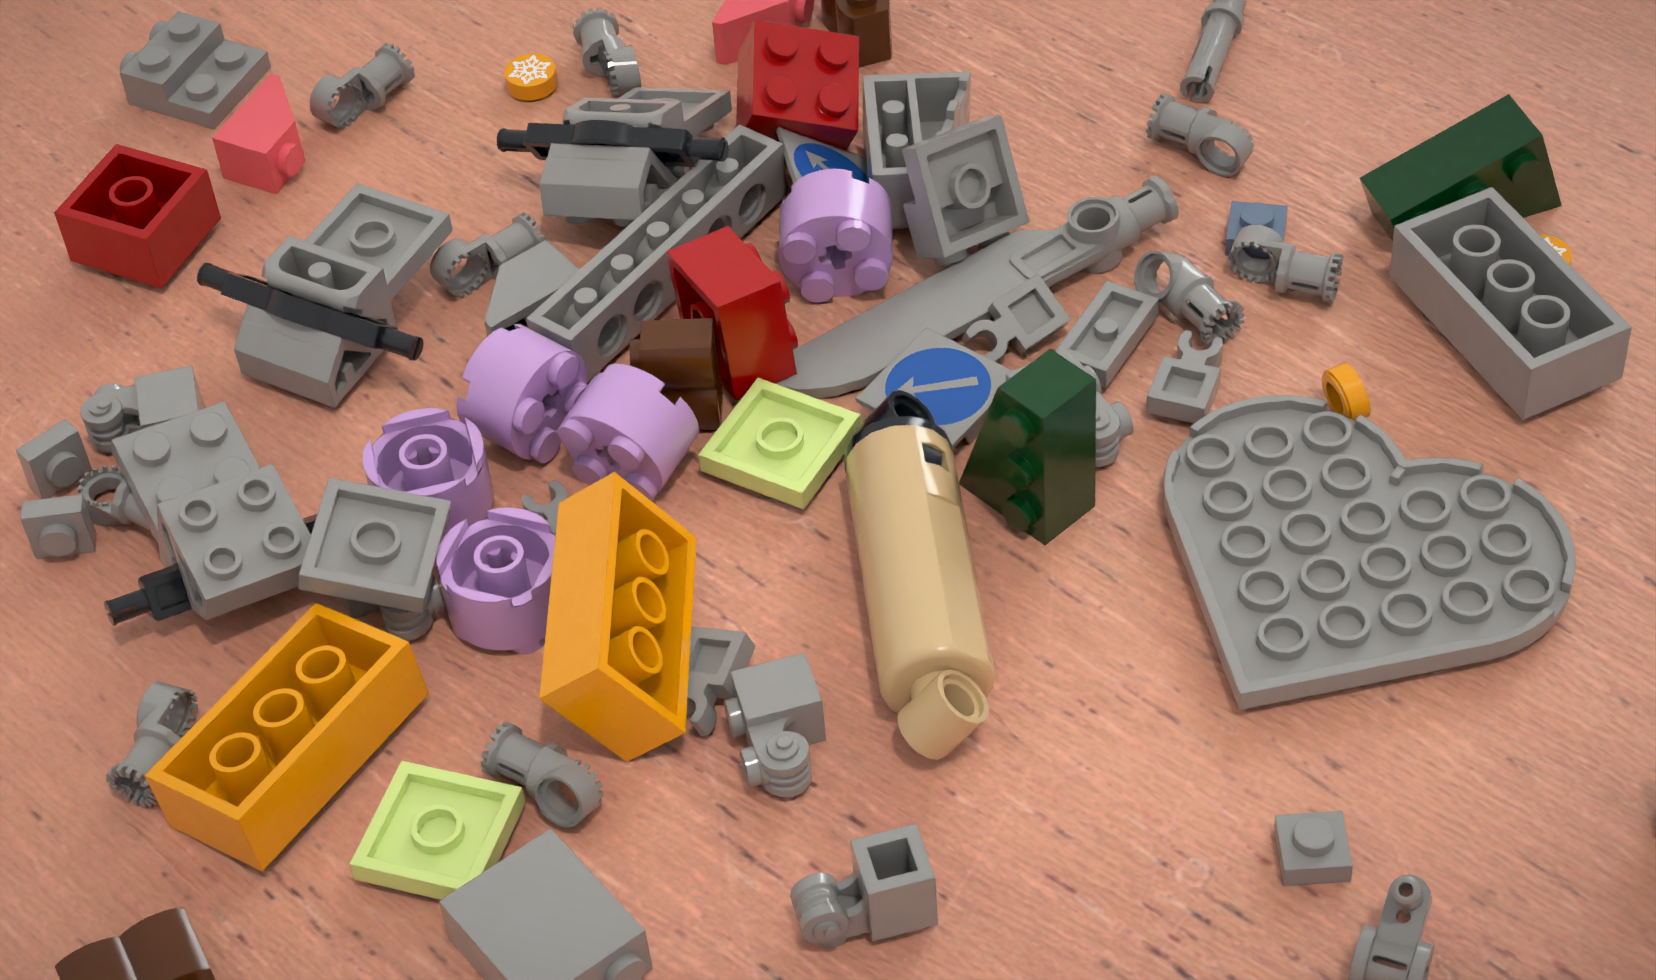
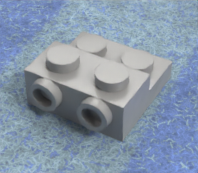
[119,11,271,130]
[901,115,1029,265]

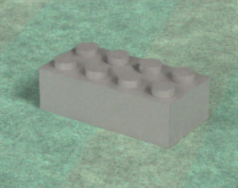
[1389,187,1632,420]

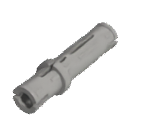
[1180,0,1247,103]

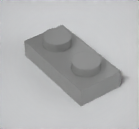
[1055,280,1159,388]

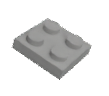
[299,477,451,614]

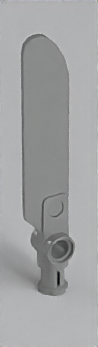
[775,176,1179,398]

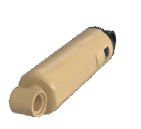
[844,390,995,760]

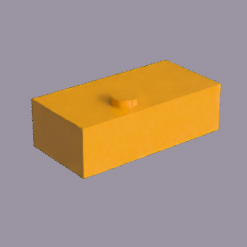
[539,472,697,762]
[144,603,429,872]

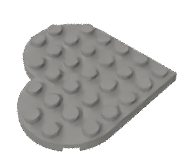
[1164,395,1576,710]

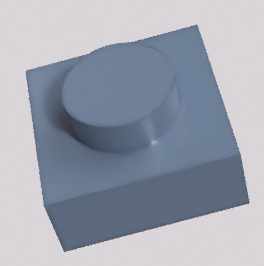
[1225,201,1288,259]

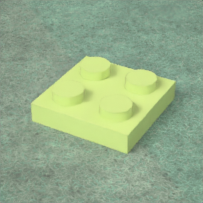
[698,378,861,510]
[350,761,526,900]

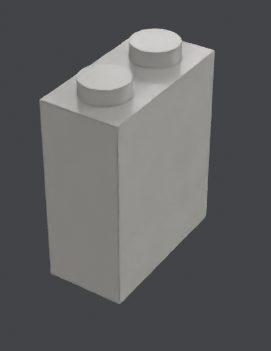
[439,828,653,980]

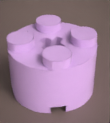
[779,169,893,303]
[457,324,588,463]
[557,363,699,501]
[362,408,494,537]
[436,507,555,654]

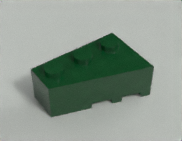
[1360,94,1562,241]
[959,349,1096,545]

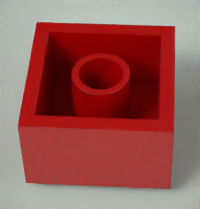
[736,19,859,151]
[54,144,221,288]
[666,226,798,400]

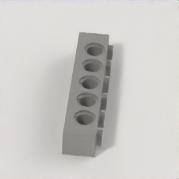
[526,124,788,382]

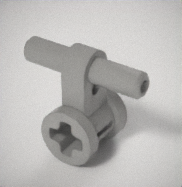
[1348,875,1434,980]

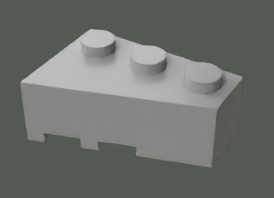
[863,72,971,229]

